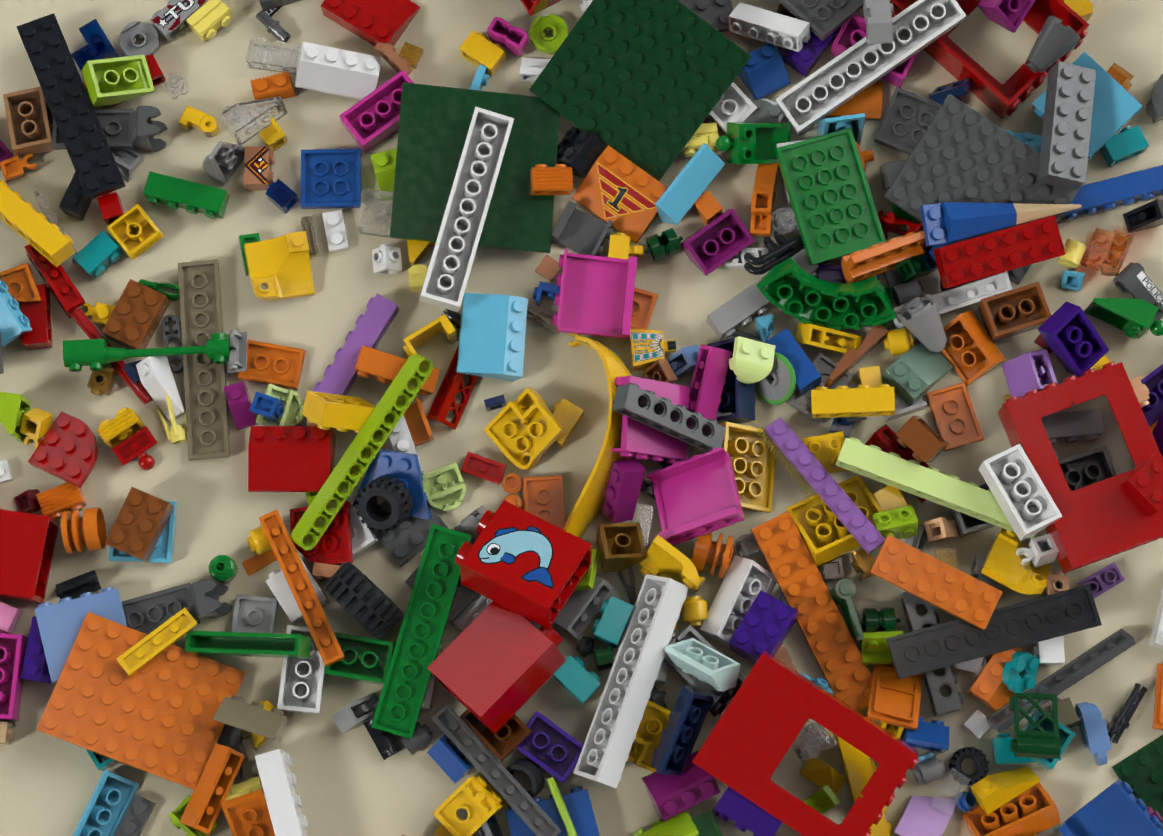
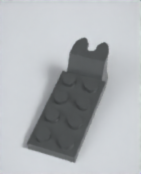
[52,106,167,151]
[121,580,232,635]

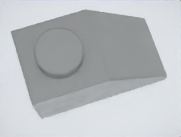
[332,692,379,734]

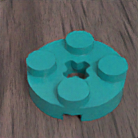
[1002,651,1040,693]

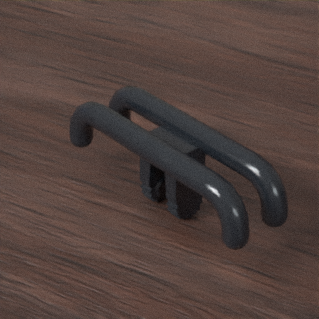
[744,231,805,275]

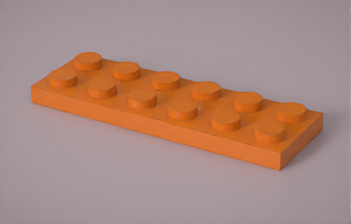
[869,535,1003,630]

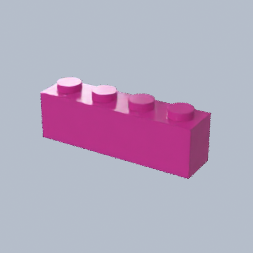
[689,344,732,420]

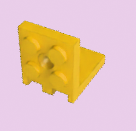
[433,772,507,836]

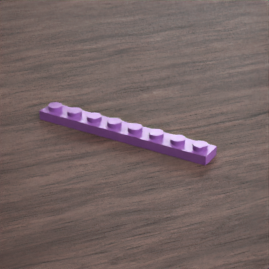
[764,417,885,555]

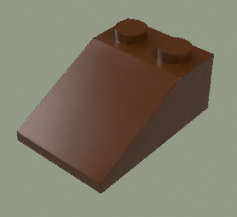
[460,709,532,762]

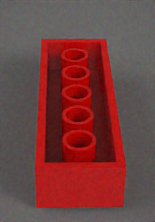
[933,215,1065,289]

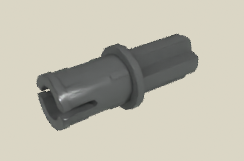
[256,10,291,44]

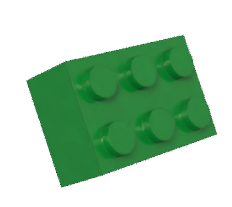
[324,632,396,685]

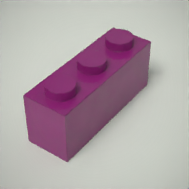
[602,458,645,523]

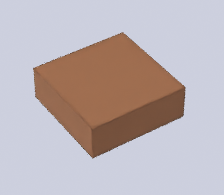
[535,254,562,283]

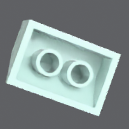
[664,638,740,691]

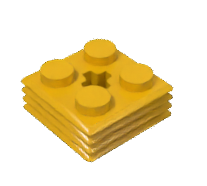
[107,204,164,260]
[97,407,145,449]

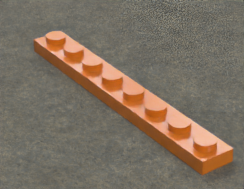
[259,509,345,667]

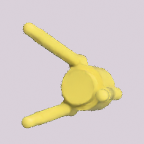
[156,395,187,444]

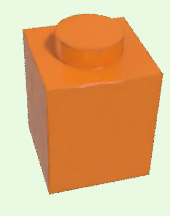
[692,190,723,225]

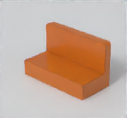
[404,398,434,447]

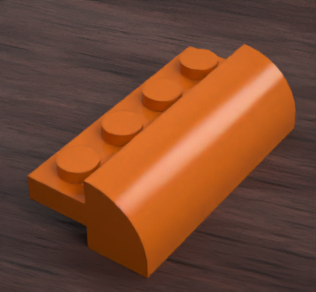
[841,231,925,283]

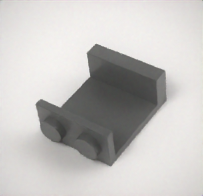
[551,201,614,256]

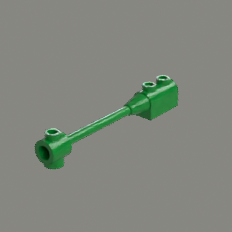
[63,333,231,372]

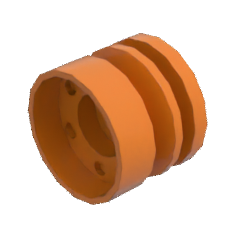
[61,507,107,554]
[691,532,734,579]

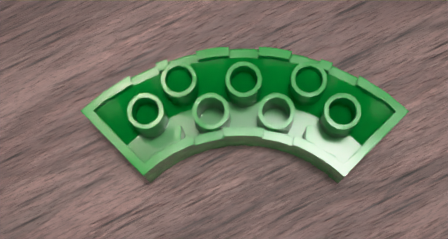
[757,257,897,330]

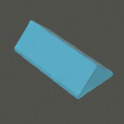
[655,143,725,225]
[72,770,140,836]

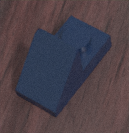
[929,77,973,105]

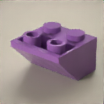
[1001,350,1058,398]

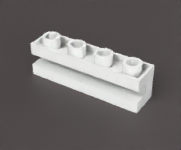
[728,2,810,52]

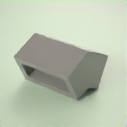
[905,524,928,552]

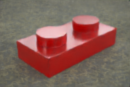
[461,452,507,485]

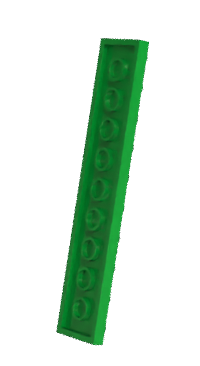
[371,524,473,739]

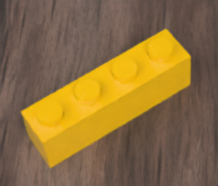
[811,384,895,418]

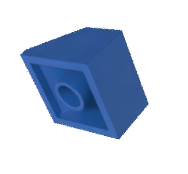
[738,43,790,100]
[901,717,949,753]
[427,732,491,784]

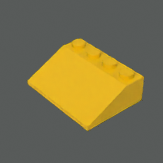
[718,422,777,513]
[786,475,883,567]

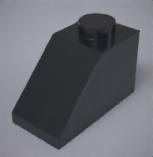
[1123,199,1163,233]

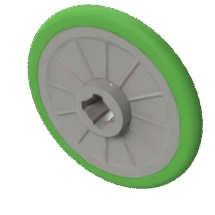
[755,352,796,405]

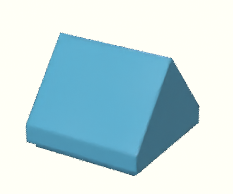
[1060,270,1085,291]
[755,314,775,343]

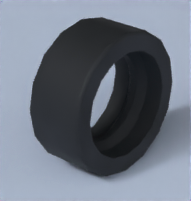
[506,759,545,798]

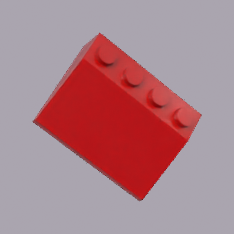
[321,0,420,47]
[248,426,336,492]

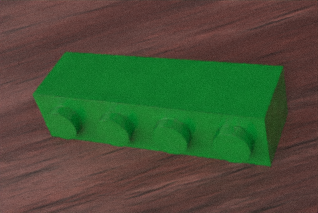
[143,171,230,219]

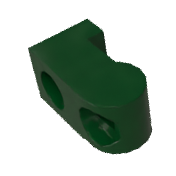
[895,254,935,283]
[593,644,614,671]

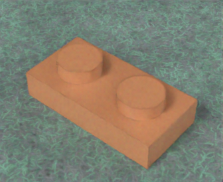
[373,42,413,76]

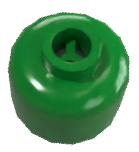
[209,555,237,583]

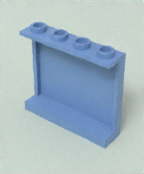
[34,587,127,685]

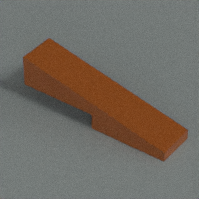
[824,325,889,389]

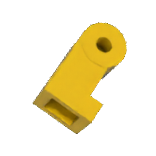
[179,105,219,138]

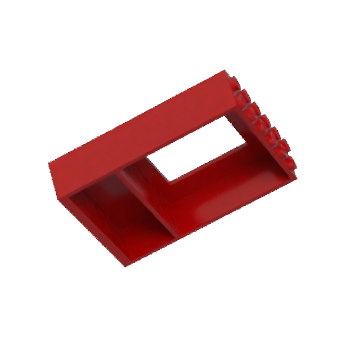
[890,0,1089,119]
[998,361,1163,574]
[692,650,919,836]

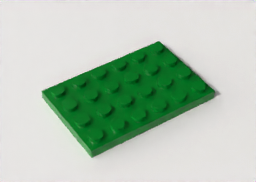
[775,128,886,266]

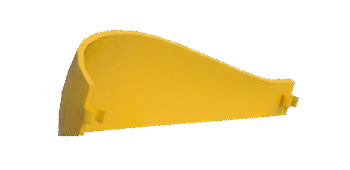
[563,333,636,539]

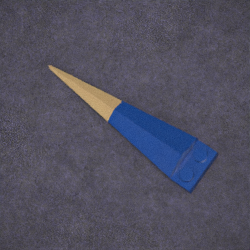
[920,202,1082,247]

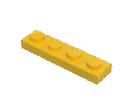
[116,607,198,677]

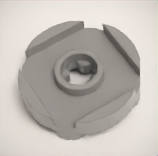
[119,21,160,56]

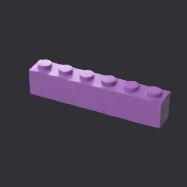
[313,293,399,395]

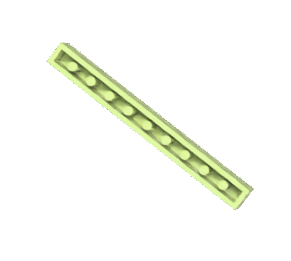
[835,437,1036,539]

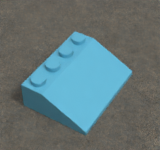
[457,293,528,382]

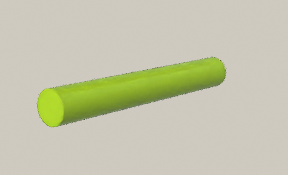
[546,777,578,836]

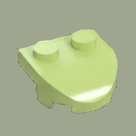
[729,336,775,384]
[256,384,304,426]
[422,461,466,511]

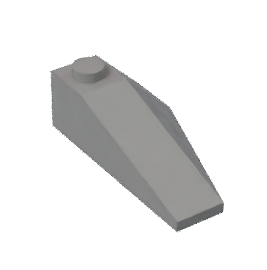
[202,141,245,185]

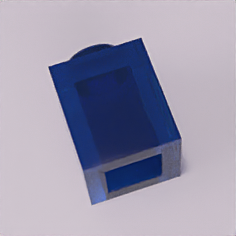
[265,179,299,214]

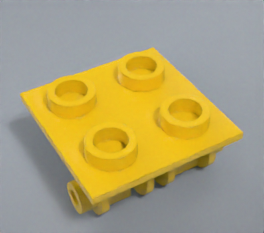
[803,431,848,474]

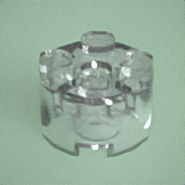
[792,722,838,762]

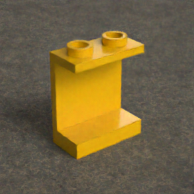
[403,314,458,358]

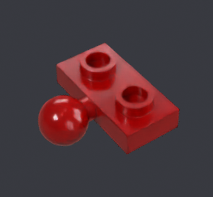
[112,426,158,470]

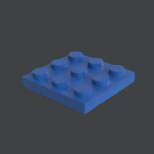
[301,148,361,209]

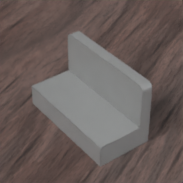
[884,395,927,422]

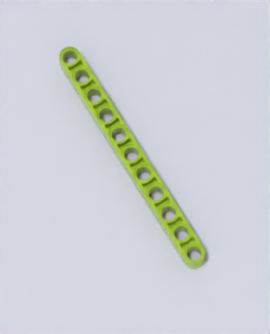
[291,354,433,550]

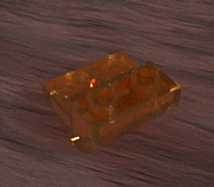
[1081,228,1134,276]

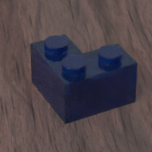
[71,19,119,72]

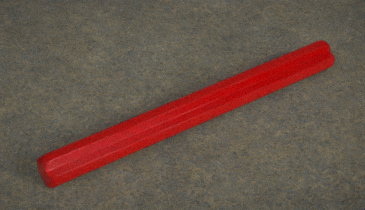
[71,308,153,405]

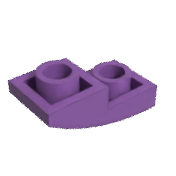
[1078,562,1125,598]

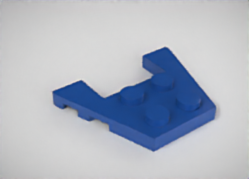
[353,449,431,520]

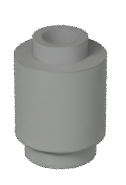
[912,757,945,784]

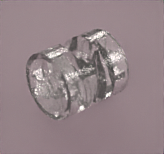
[771,207,799,234]

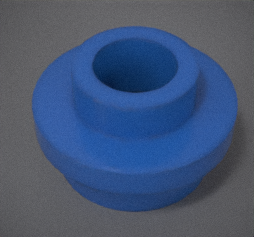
[957,791,976,813]

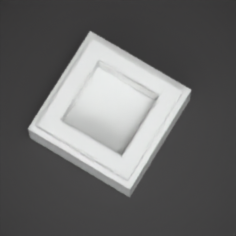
[963,709,991,739]

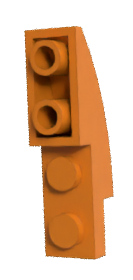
[750,163,779,237]

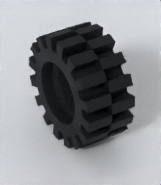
[949,747,989,786]

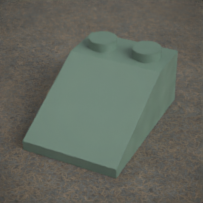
[882,342,953,406]

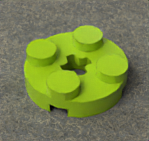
[530,14,568,55]

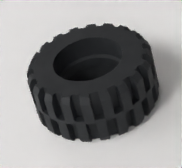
[324,562,403,639]

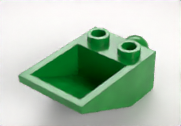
[716,122,791,164]
[1084,298,1163,339]

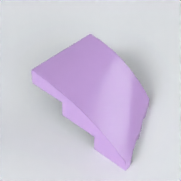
[893,795,957,836]

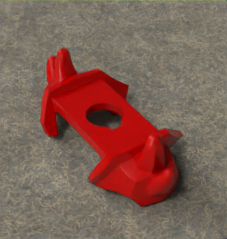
[878,210,930,249]

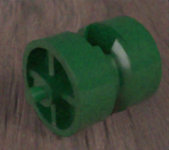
[644,228,683,262]
[859,607,900,633]

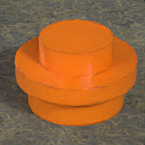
[502,473,522,494]

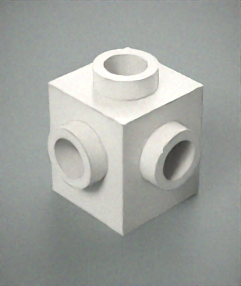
[372,243,402,276]

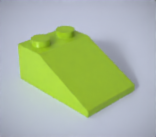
[82,55,155,107]

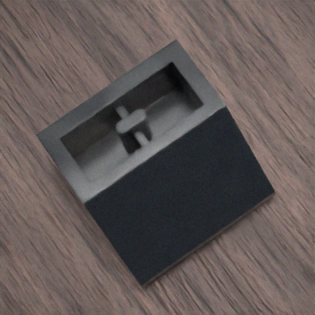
[557,127,607,179]

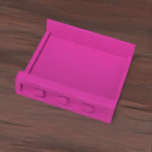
[552,248,637,340]
[612,376,690,464]
[647,447,745,546]

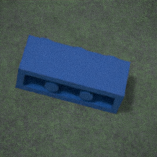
[767,328,821,395]

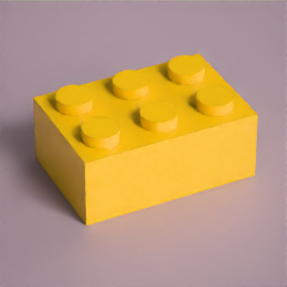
[302,391,376,433]

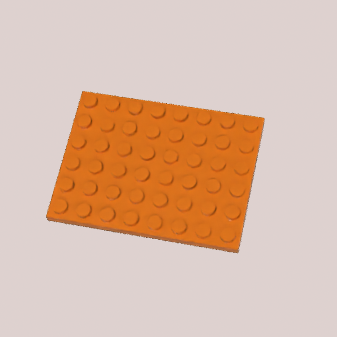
[36,612,246,790]

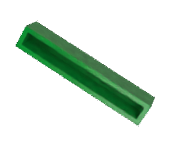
[185,631,311,659]

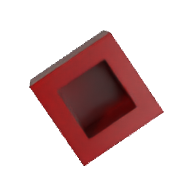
[97,192,125,225]

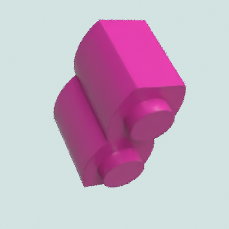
[487,17,529,56]

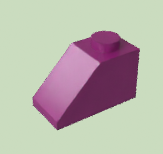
[224,381,257,430]

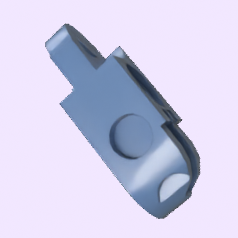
[1075,702,1112,766]

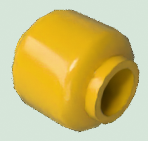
[883,327,914,356]
[246,525,273,555]
[681,596,708,626]

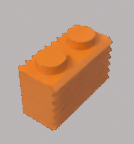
[250,71,296,105]
[530,164,573,196]
[36,482,87,520]

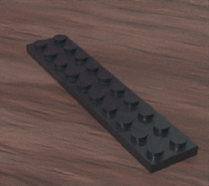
[17,13,126,201]
[886,584,1102,680]

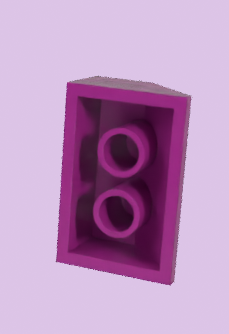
[978,0,1035,33]
[680,208,755,276]
[641,750,721,821]

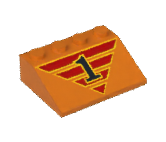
[572,145,668,244]

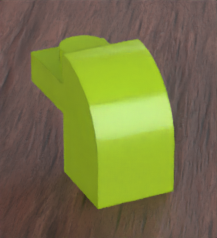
[803,784,840,814]

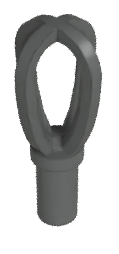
[618,567,637,606]

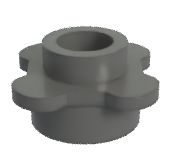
[576,636,595,658]

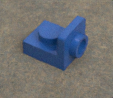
[533,281,560,306]
[249,392,284,422]

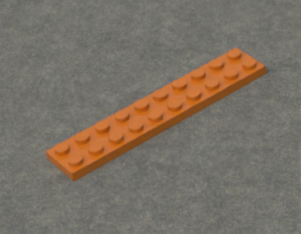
[751,511,872,711]

